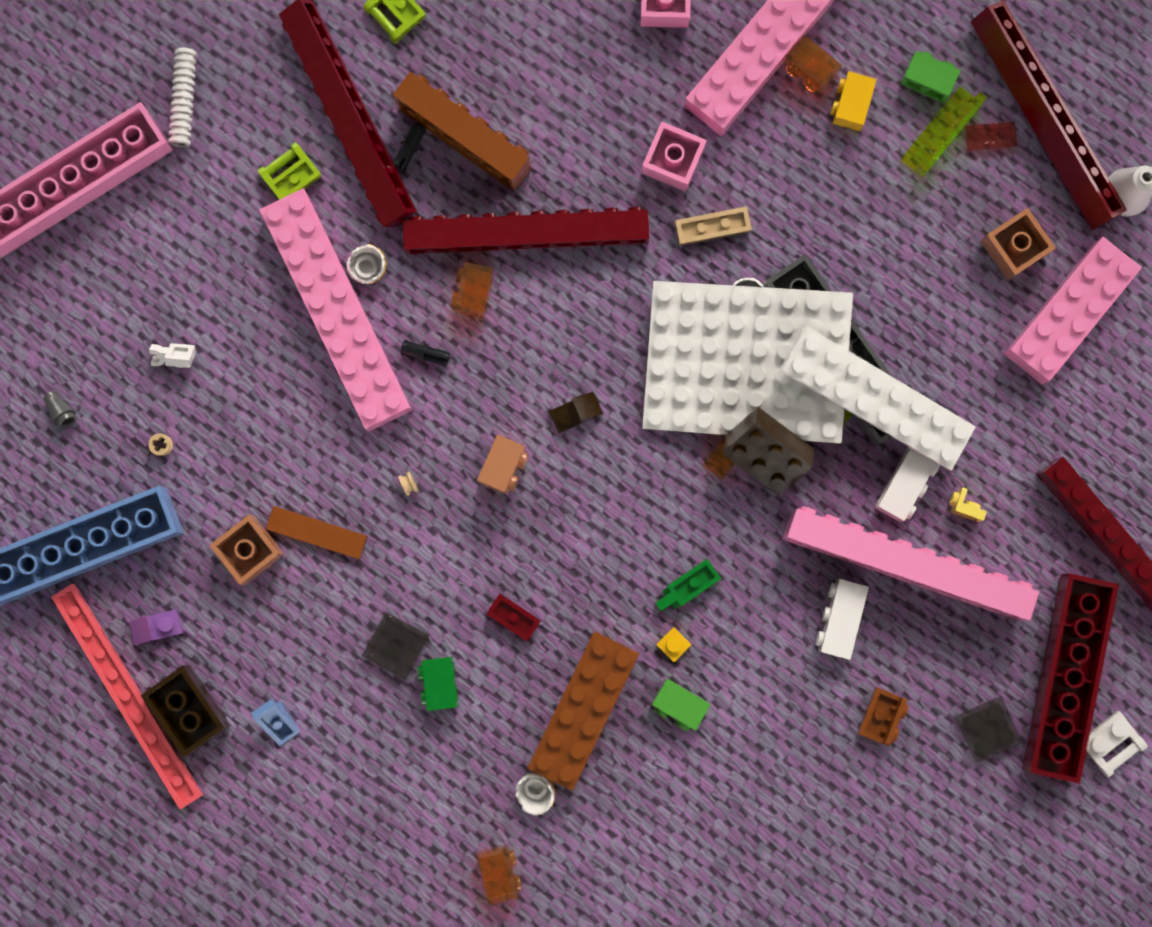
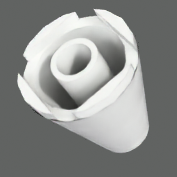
[1108,166,1152,217]

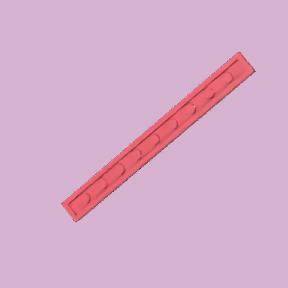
[51,584,203,809]

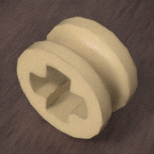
[148,433,173,456]
[398,471,419,496]

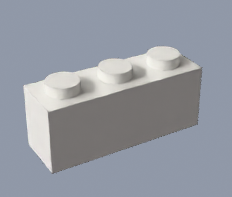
[874,447,940,522]
[815,579,869,660]

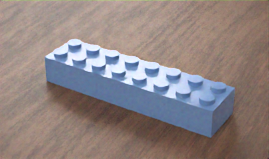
[0,486,184,606]

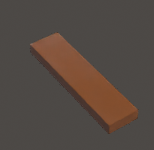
[266,506,368,559]

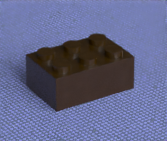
[722,407,815,495]
[141,665,231,758]

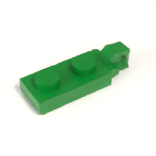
[655,558,721,611]

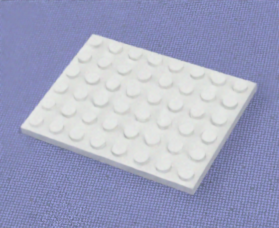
[642,281,853,443]

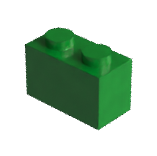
[418,656,459,711]

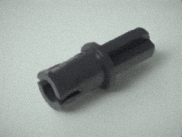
[393,122,426,171]
[400,340,450,366]

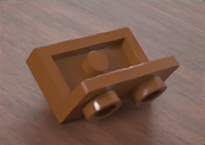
[857,687,909,746]

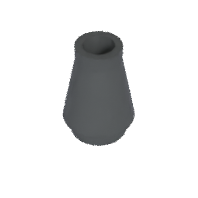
[43,391,77,429]

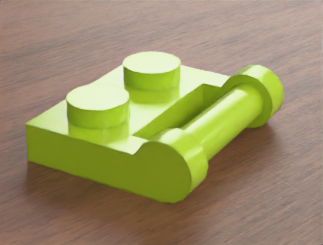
[362,0,427,44]
[257,142,322,200]

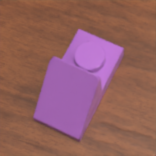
[129,609,184,646]

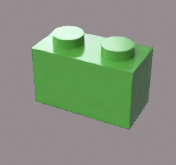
[900,51,961,103]
[651,678,711,732]

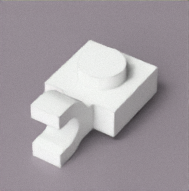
[149,343,196,368]

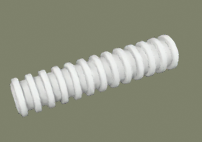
[168,48,197,147]

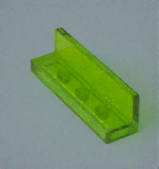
[901,87,988,178]

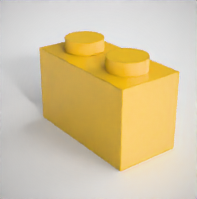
[830,71,877,131]

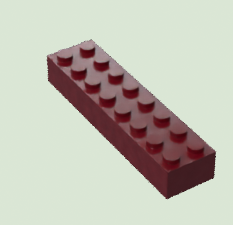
[1022,573,1119,784]

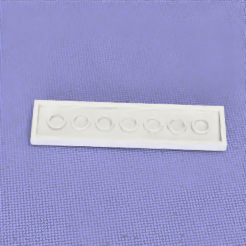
[779,326,976,470]

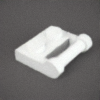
[1087,711,1148,778]

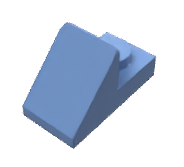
[251,699,300,746]

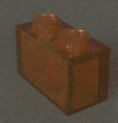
[784,35,842,94]
[451,262,494,319]
[477,844,523,905]

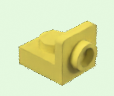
[949,487,987,522]

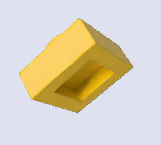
[656,627,691,662]

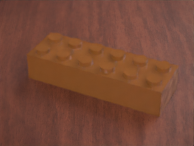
[393,71,531,192]
[527,631,640,791]

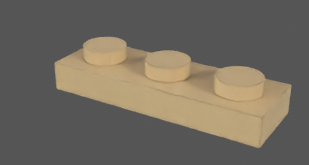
[675,206,752,246]

